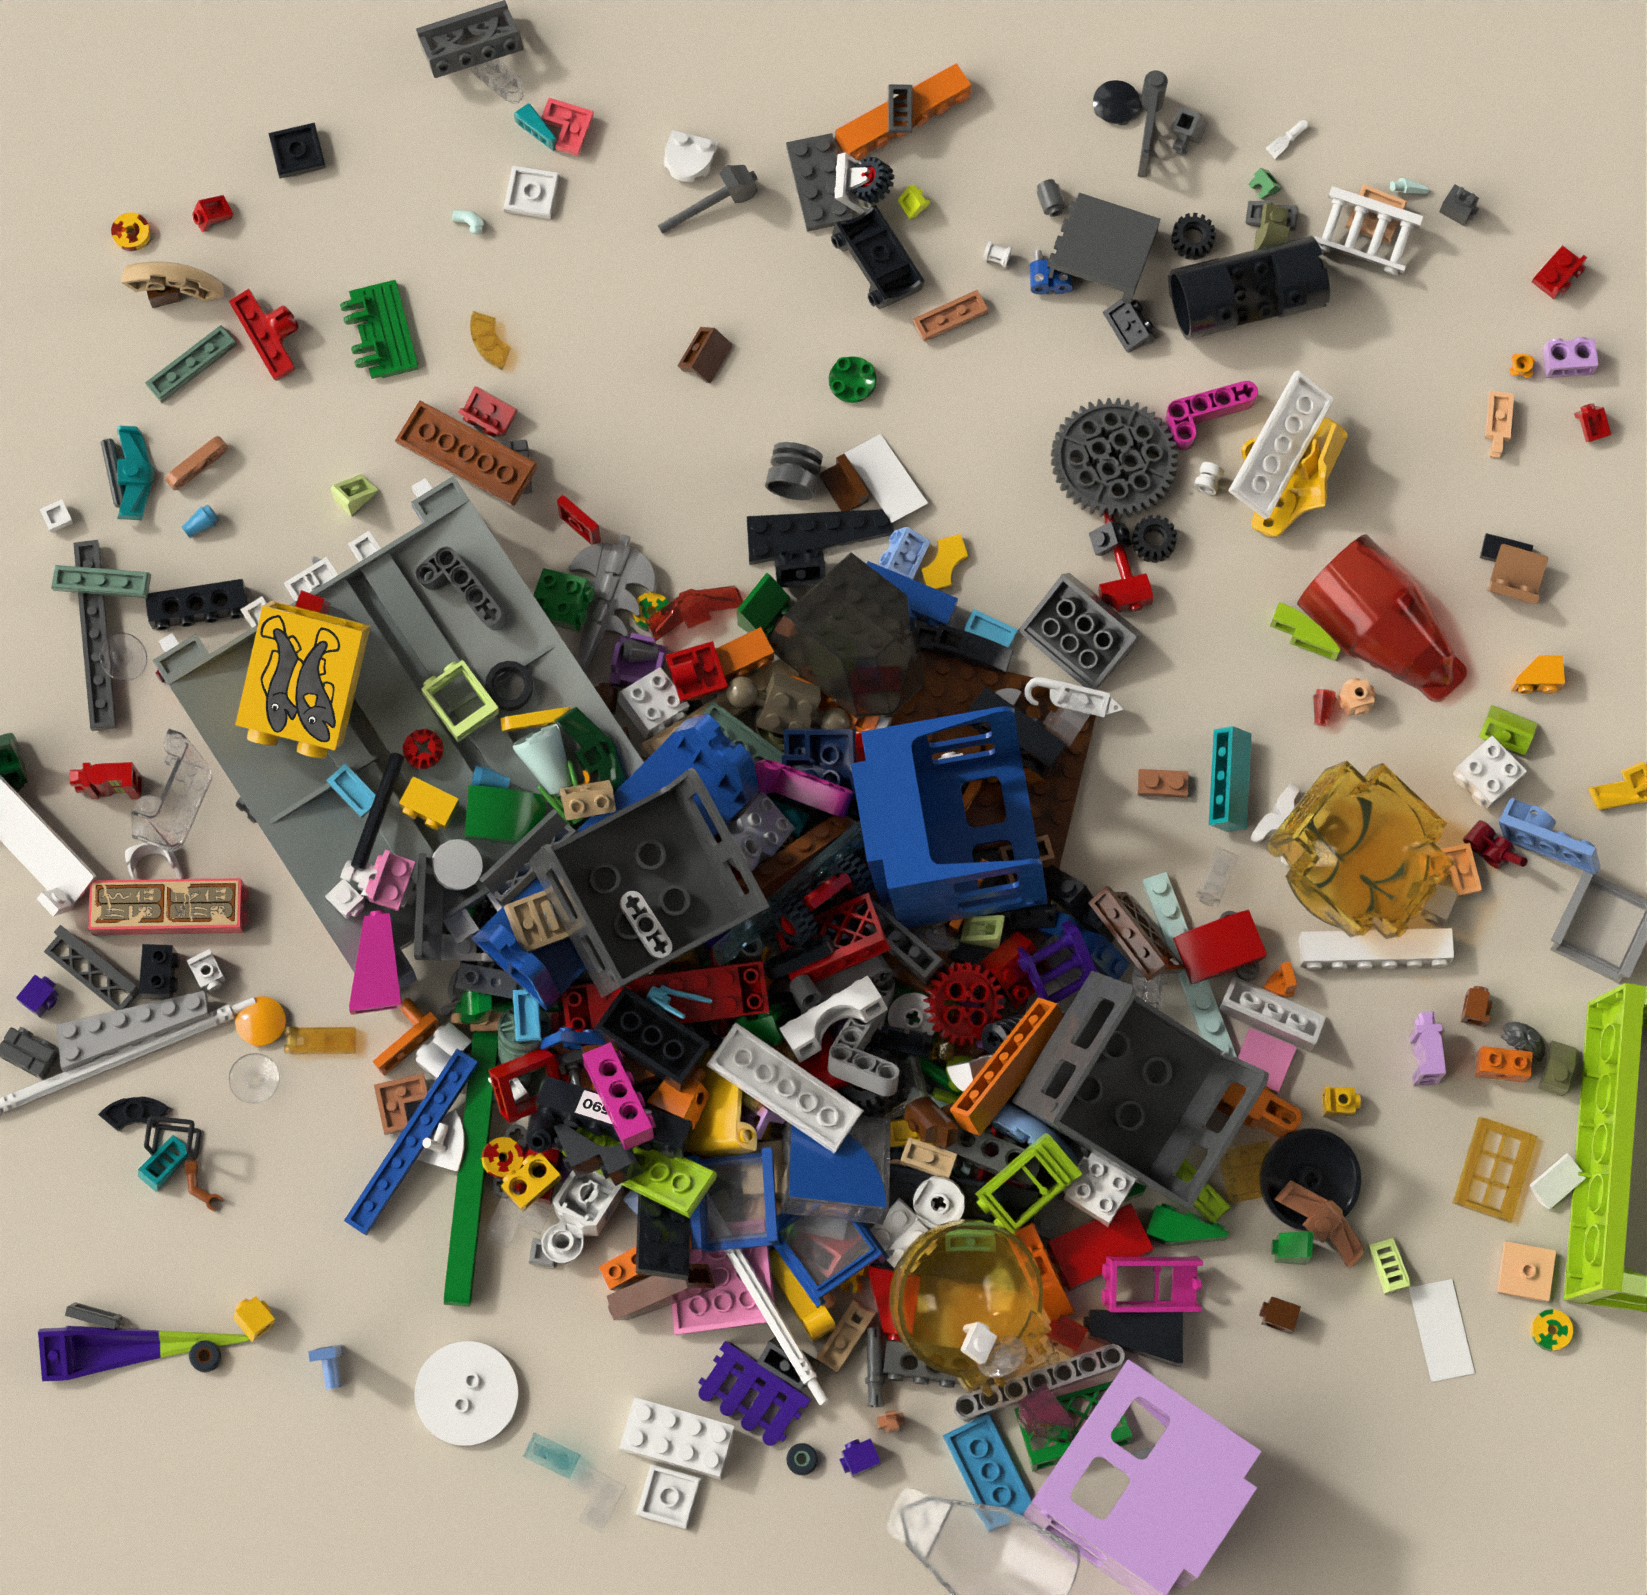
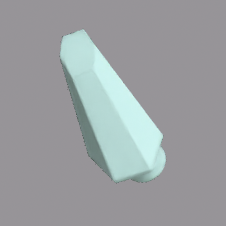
[1390,178,1429,194]

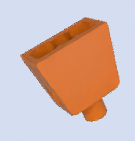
[646,1067,709,1130]

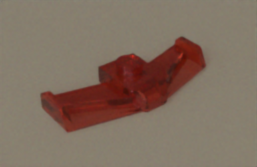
[645,585,743,642]

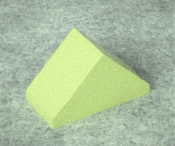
[331,474,378,516]
[960,915,1005,949]

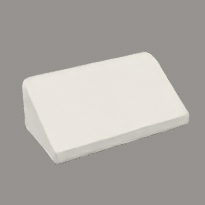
[1529,1153,1586,1209]

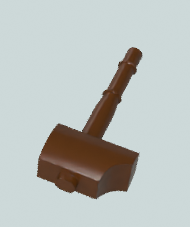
[904,1096,959,1148]

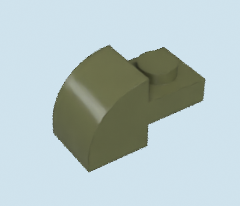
[1254,203,1290,250]

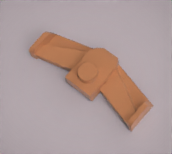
[1274,1180,1364,1268]

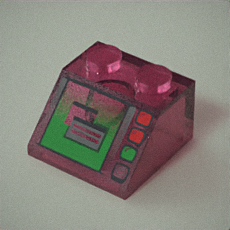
[1018,1383,1076,1442]

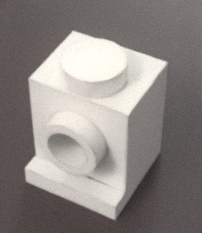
[187,949,226,992]

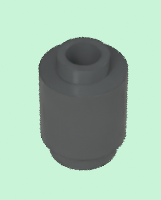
[1037,179,1066,217]

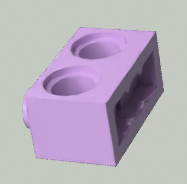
[1543,337,1598,378]

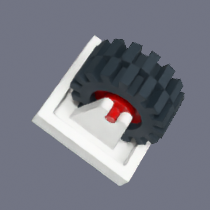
[834,153,895,215]

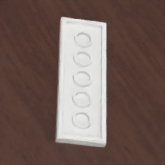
[1228,371,1334,519]
[706,1023,864,1153]

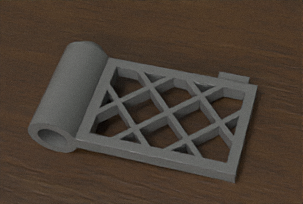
[1137,70,1168,177]

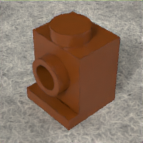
[1460,986,1492,1027]

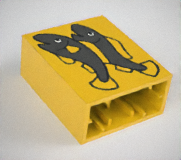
[235,601,371,758]

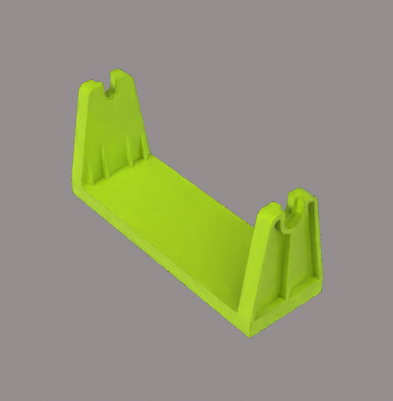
[1563,983,1647,1312]

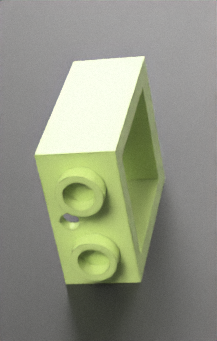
[421,660,499,742]

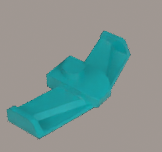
[117,426,154,521]

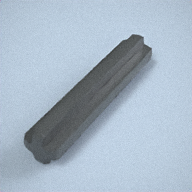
[101,439,125,508]

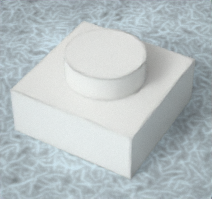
[40,499,73,533]

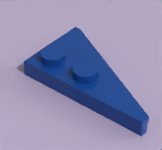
[541,1027,607,1050]

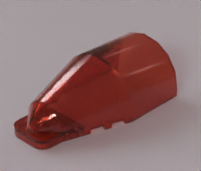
[1297,534,1467,702]

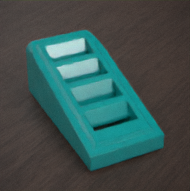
[514,103,557,151]
[138,1135,189,1192]

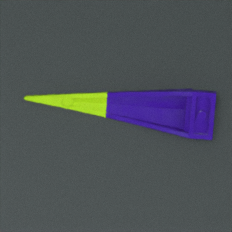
[38,1326,250,1382]

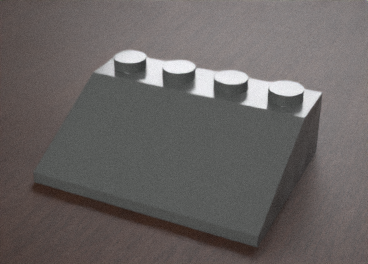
[1018,573,1143,690]

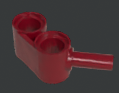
[1463,820,1528,869]

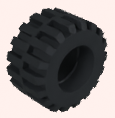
[838,1047,907,1118]

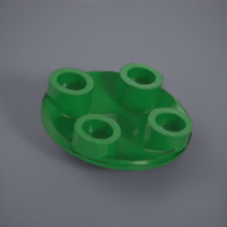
[829,356,877,403]

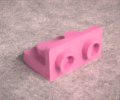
[365,849,416,911]

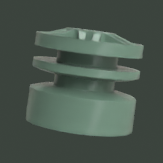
[498,1007,551,1073]

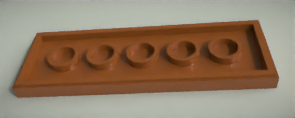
[395,400,539,507]

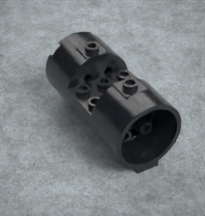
[1167,236,1330,340]

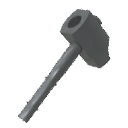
[658,165,758,234]

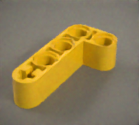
[770,1249,836,1342]

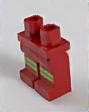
[70,762,142,799]

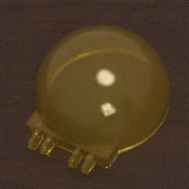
[889,1219,1052,1398]

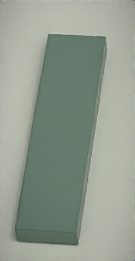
[145,325,237,403]
[51,565,151,598]

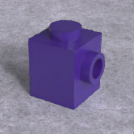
[16,975,59,1018]
[839,1438,881,1477]

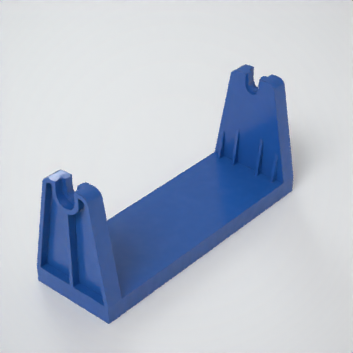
[472,714,760,1011]

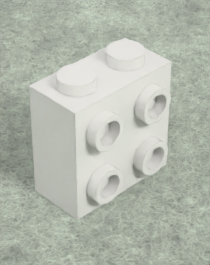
[618,667,689,740]
[1453,736,1527,809]
[1063,1152,1136,1227]

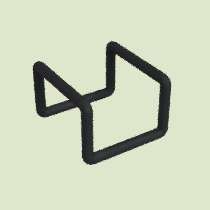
[144,1116,202,1160]

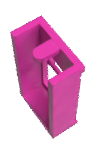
[1101,1256,1203,1312]

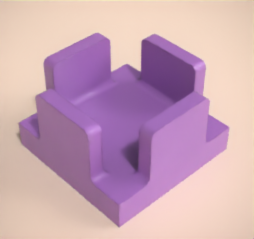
[609,633,668,688]

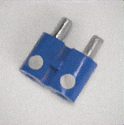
[1030,250,1072,294]

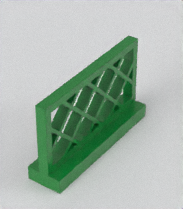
[1014,1381,1133,1472]

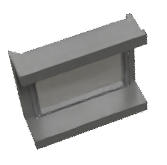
[1550,871,1647,983]

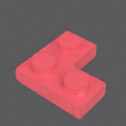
[541,98,594,156]

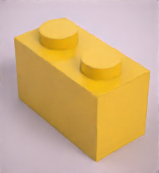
[399,776,460,831]

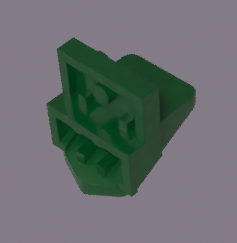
[0,733,28,793]

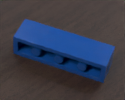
[856,561,958,627]

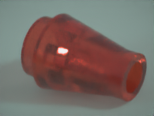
[1313,689,1337,726]

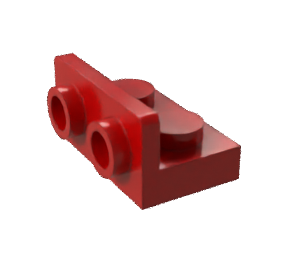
[1532,245,1587,299]

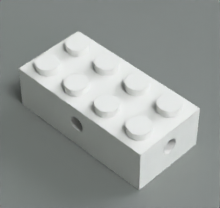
[619,1397,735,1479]

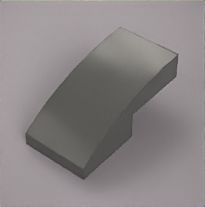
[1245,201,1299,231]

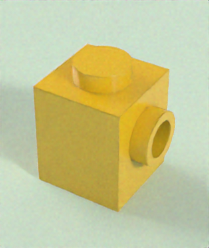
[233,1296,275,1342]

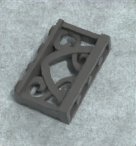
[416,0,524,78]

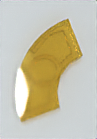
[470,311,511,370]

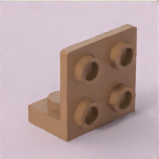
[1487,544,1548,605]

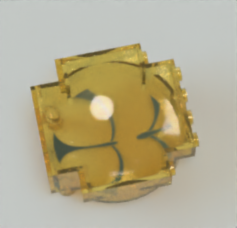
[1268,760,1454,939]

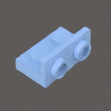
[879,527,931,579]

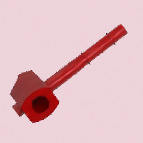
[1098,512,1154,612]

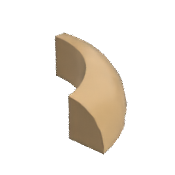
[121,262,224,302]

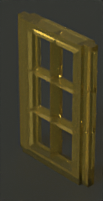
[1452,1117,1537,1223]

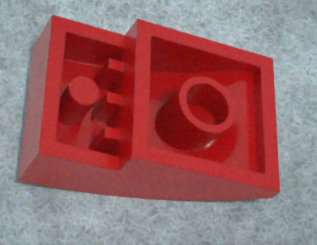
[1173,909,1267,985]

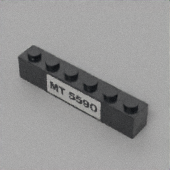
[535,1076,693,1159]

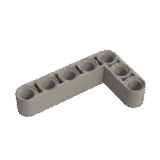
[828,978,899,1096]

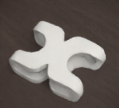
[1250,783,1330,867]

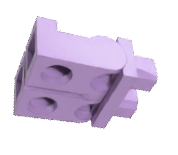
[1410,1012,1446,1086]

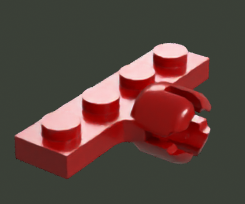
[229,289,299,381]

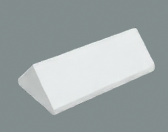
[1219,976,1326,1052]

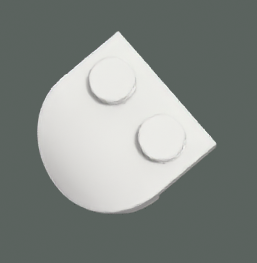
[664,130,718,182]

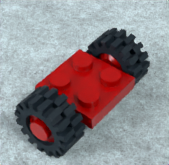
[772,853,875,946]

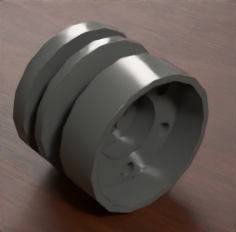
[765,442,823,500]

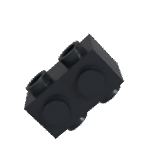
[774,548,826,588]
[138,944,180,1000]

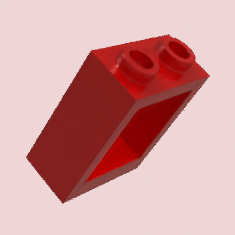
[489,1048,563,1123]

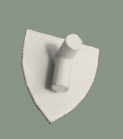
[417,1109,465,1172]

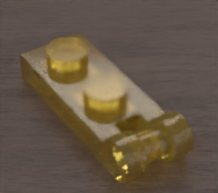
[284,1027,356,1055]

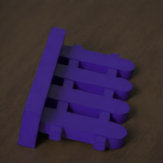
[698,1340,813,1446]

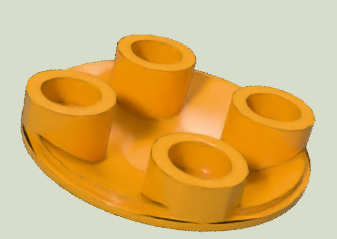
[235,996,287,1047]

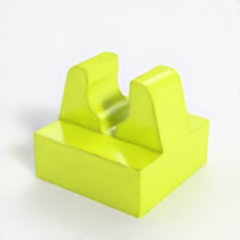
[897,184,930,219]

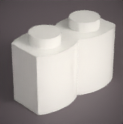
[416,1022,472,1079]

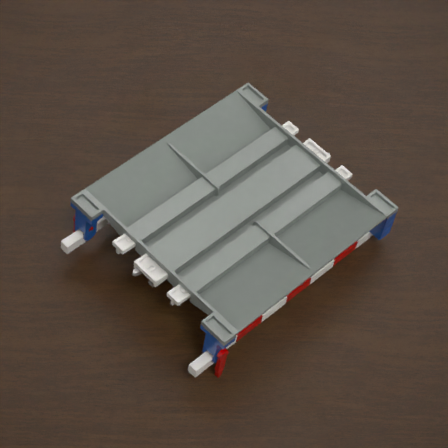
[153,476,644,990]

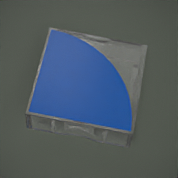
[781,1116,890,1225]

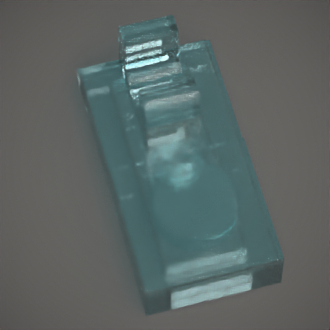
[523,1433,581,1479]

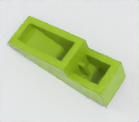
[1270,602,1340,661]

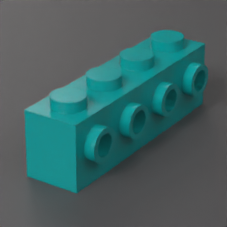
[1209,726,1252,832]

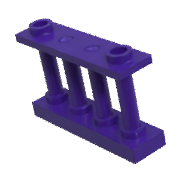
[1017,920,1098,1015]

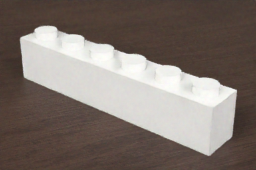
[1298,928,1454,970]

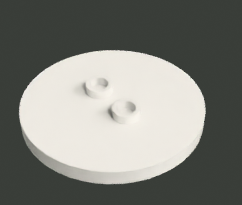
[414,1341,519,1446]

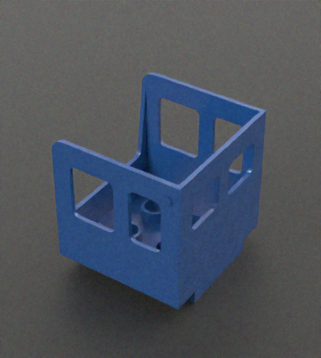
[851,706,1048,928]

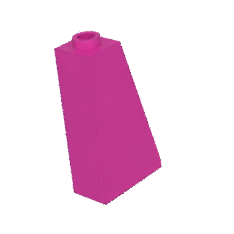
[349,910,403,1015]

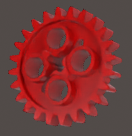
[923,962,1004,1045]

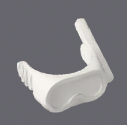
[125,838,184,880]

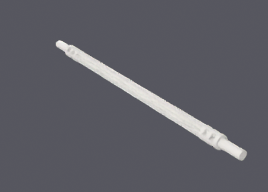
[0,997,256,1114]
[707,1192,829,1406]

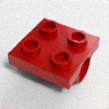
[665,641,728,704]

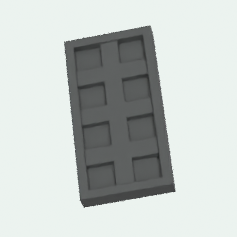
[786,133,853,231]

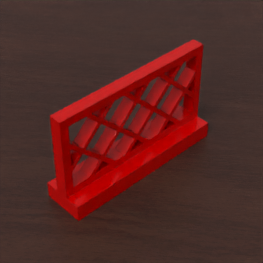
[776,892,891,983]

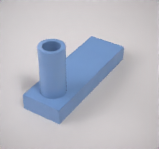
[308,1344,343,1390]

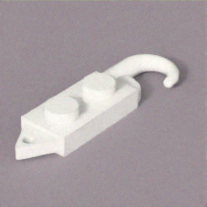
[1025,677,1123,717]

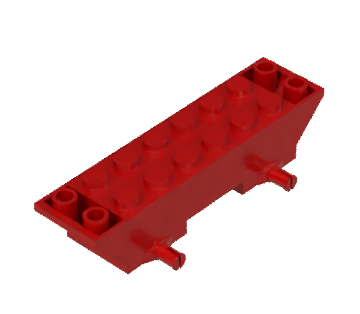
[562,948,770,1035]

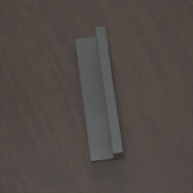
[479,809,577,906]
[414,853,445,961]
[44,925,139,1011]

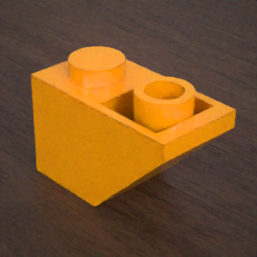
[1511,655,1565,694]

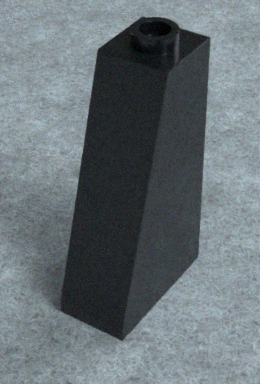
[1083,1309,1183,1367]

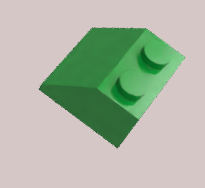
[737,573,791,638]

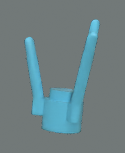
[645,985,712,1019]

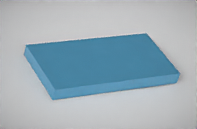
[943,1413,1032,1531]

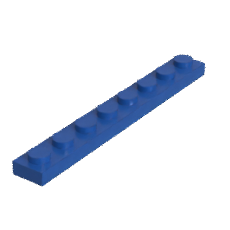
[344,1049,479,1235]

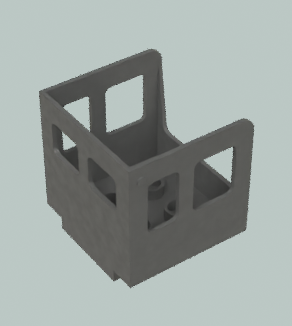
[529,768,770,998]
[1011,971,1269,1210]

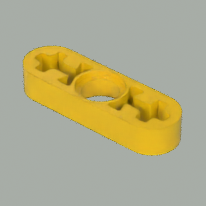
[500,707,573,732]

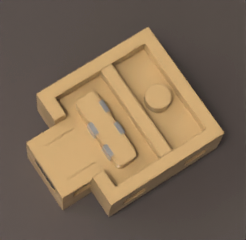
[504,891,569,953]

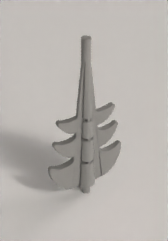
[568,534,656,674]

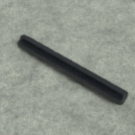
[351,752,405,870]

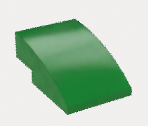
[465,785,546,844]

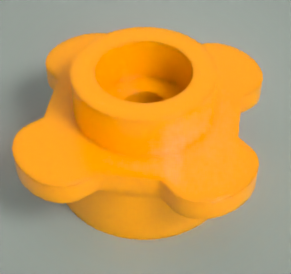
[1509,353,1535,378]

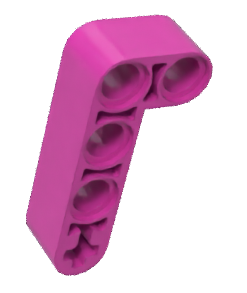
[1165,381,1258,450]
[755,759,854,817]

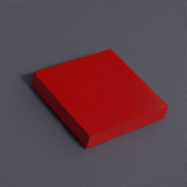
[557,494,601,545]

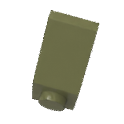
[1538,1040,1576,1096]

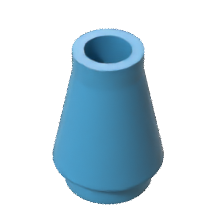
[182,505,219,538]
[471,765,510,789]

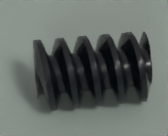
[981,1014,1025,1055]

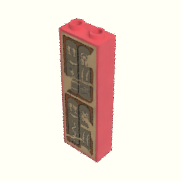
[88,878,249,935]

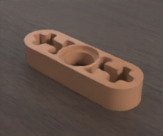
[165,436,228,490]

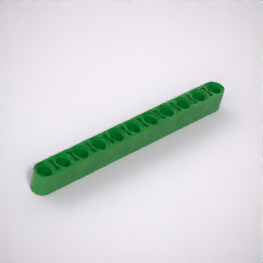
[444,1031,498,1307]

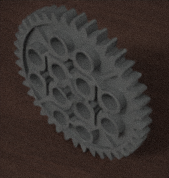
[1051,398,1178,519]

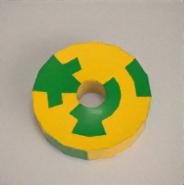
[633,592,671,632]
[1530,1309,1573,1351]

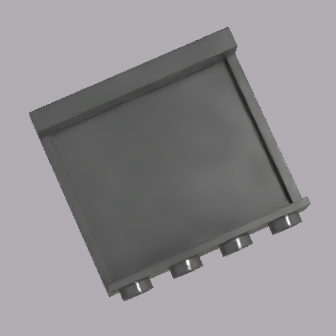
[1047,193,1161,304]

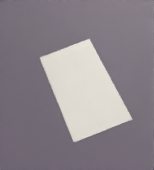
[845,434,928,523]
[1409,1279,1475,1382]

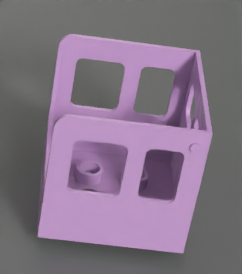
[1023,1359,1262,1595]

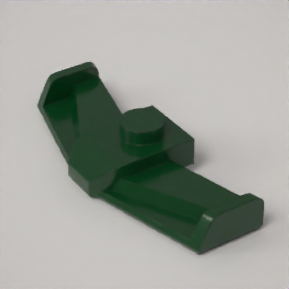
[554,706,627,794]

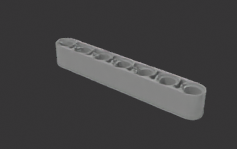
[954,1344,1125,1421]

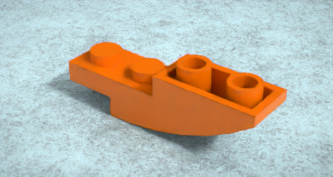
[1010,1221,1075,1322]

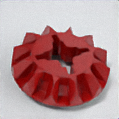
[403,728,444,769]

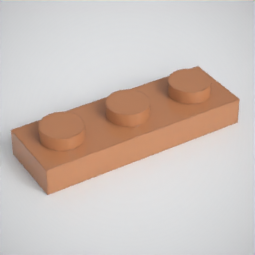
[913,290,988,342]

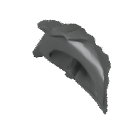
[1501,1022,1545,1062]

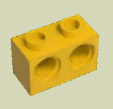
[501,1153,562,1212]

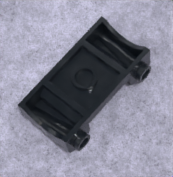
[831,205,925,309]

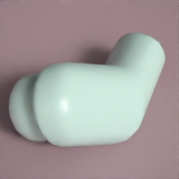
[452,210,484,234]

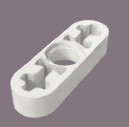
[619,891,672,959]

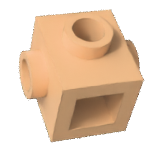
[1338,678,1376,716]

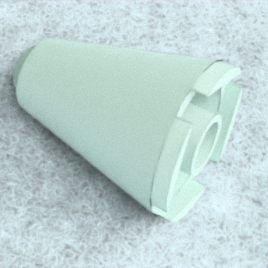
[512,723,572,797]

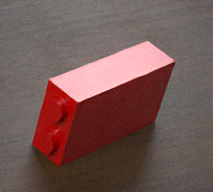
[1046,1203,1154,1291]

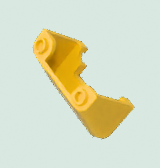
[686,1050,757,1158]

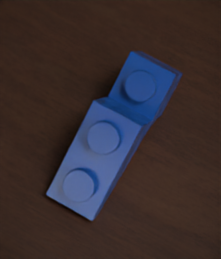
[1038,911,1130,980]

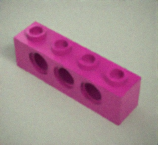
[582,1042,656,1151]

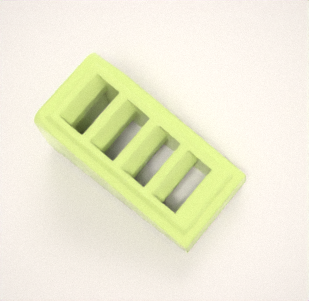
[1368,1238,1411,1294]

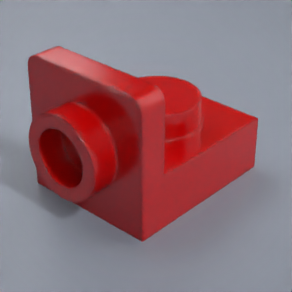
[192,195,233,232]
[1574,403,1611,442]

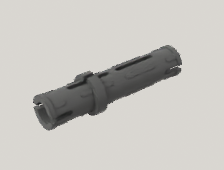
[865,1327,885,1407]

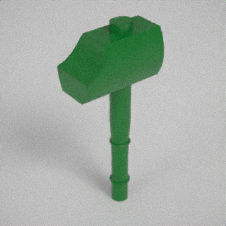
[455,991,564,1024]

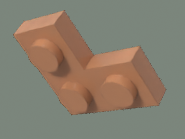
[374,1073,428,1135]

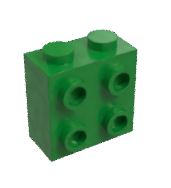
[533,568,595,632]
[727,1002,795,1047]

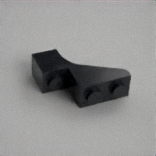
[1044,865,1115,943]
[554,1124,643,1186]

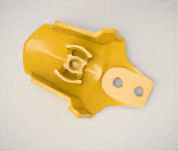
[1241,417,1348,538]

